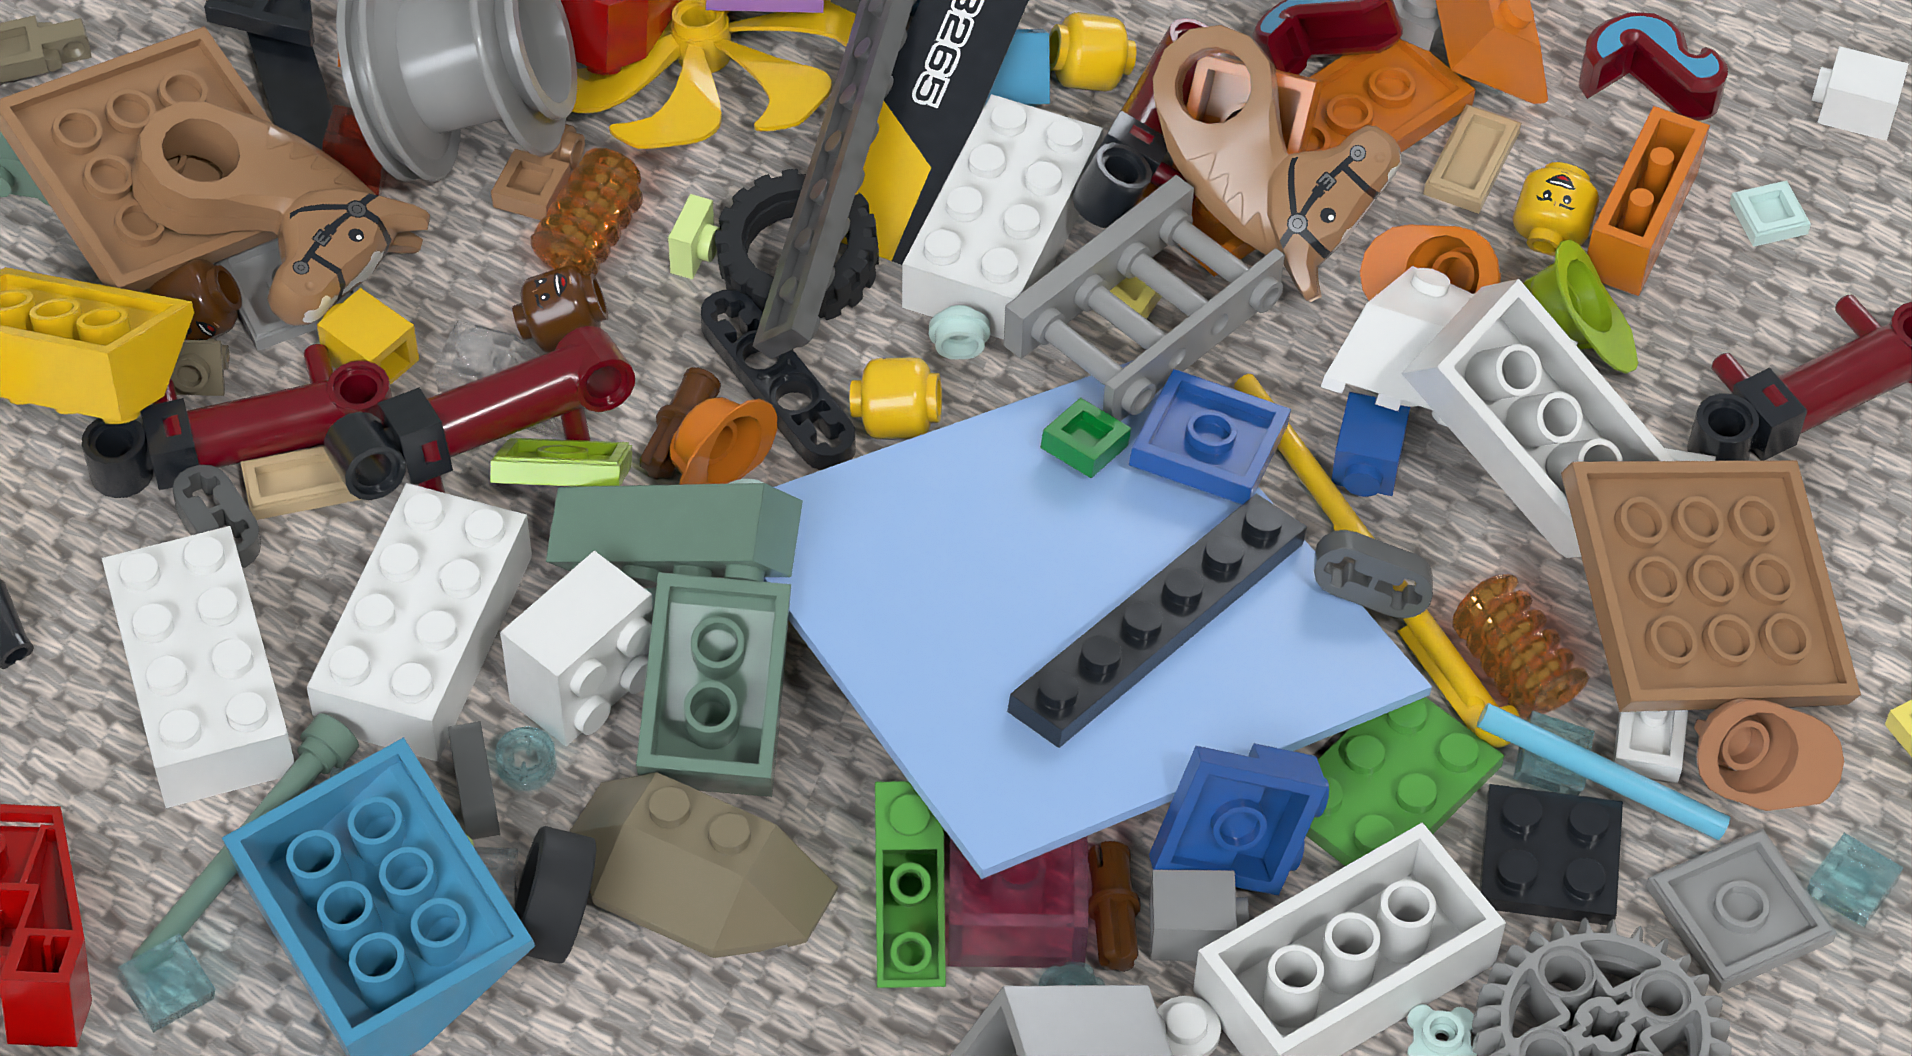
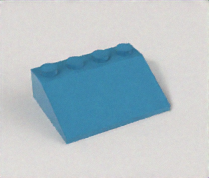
[222,737,535,1056]

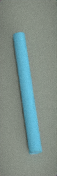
[1477,703,1730,840]

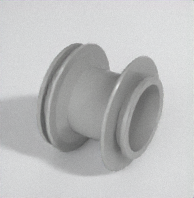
[336,0,577,182]

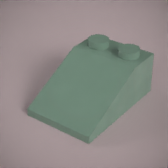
[636,572,791,797]

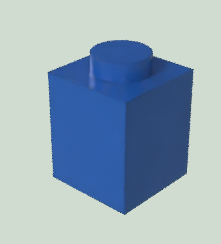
[1331,392,1410,497]

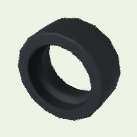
[513,826,596,964]

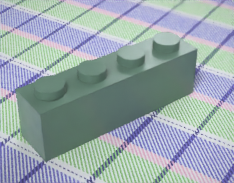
[546,483,803,587]

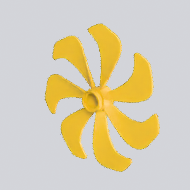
[572,0,856,149]

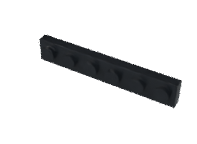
[1007,493,1307,748]

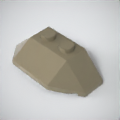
[569,772,838,958]

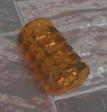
[530,148,644,277]
[1452,573,1590,718]

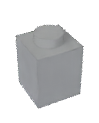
[1149,870,1249,961]

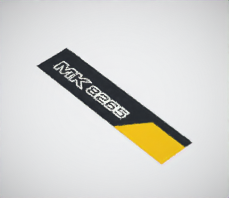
[841,0,1029,265]

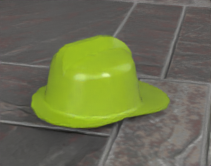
[1523,239,1639,374]

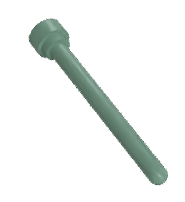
[131,713,359,975]

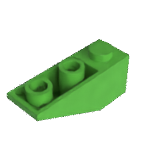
[875,781,946,988]

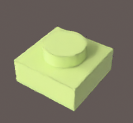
[668,194,721,279]

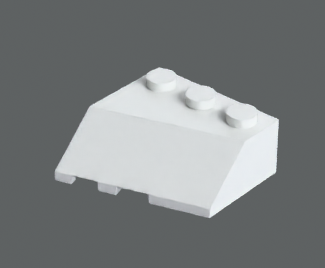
[1321,266,1578,427]

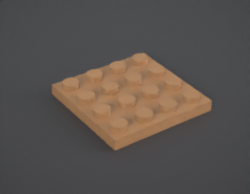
[0,26,277,292]
[1561,460,1861,712]

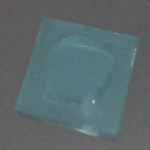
[1513,711,1595,795]
[1806,832,1903,928]
[117,933,216,1033]

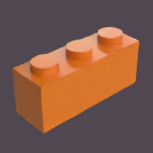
[1587,106,1710,296]

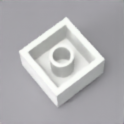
[500,551,653,746]

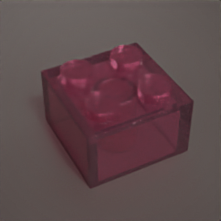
[948,836,1088,969]

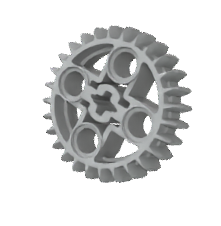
[1471,917,1732,1056]

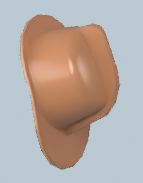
[1694,699,1845,811]

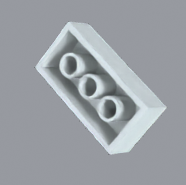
[902,94,1103,340]
[1401,279,1675,558]
[307,483,532,761]
[102,526,294,808]
[1193,822,1506,1056]

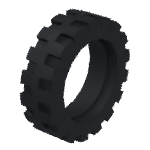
[715,169,879,321]

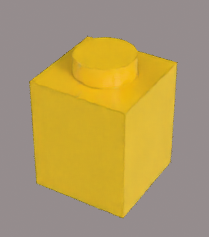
[317,287,419,385]

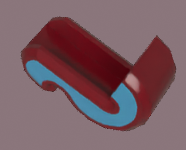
[1252,0,1403,75]
[1579,12,1728,121]

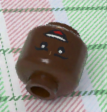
[149,259,242,340]
[512,265,608,353]

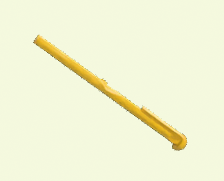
[1234,374,1520,748]

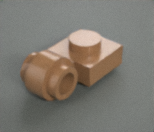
[491,124,585,222]

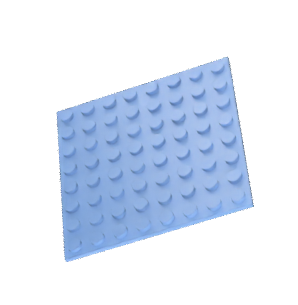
[764,361,1432,879]

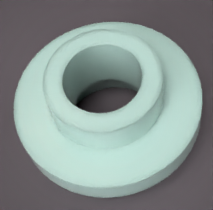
[929,305,990,359]

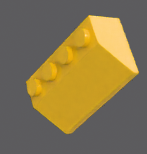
[0,267,194,424]

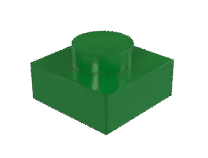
[1040,397,1131,478]

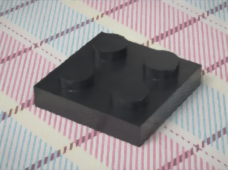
[1479,784,1623,925]

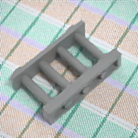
[1004,175,1285,421]

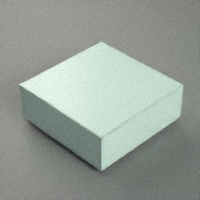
[1729,180,1811,247]

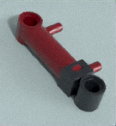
[1072,18,1222,228]
[1687,295,1912,461]
[324,326,635,500]
[82,344,392,498]

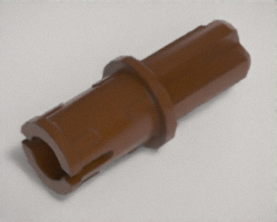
[639,367,721,480]
[1087,841,1141,972]

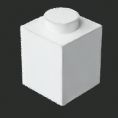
[1811,46,1909,141]

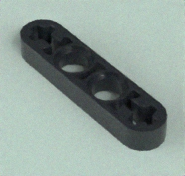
[701,290,856,470]

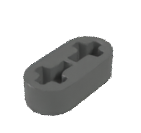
[173,465,261,568]
[1314,530,1433,618]
[447,721,500,840]

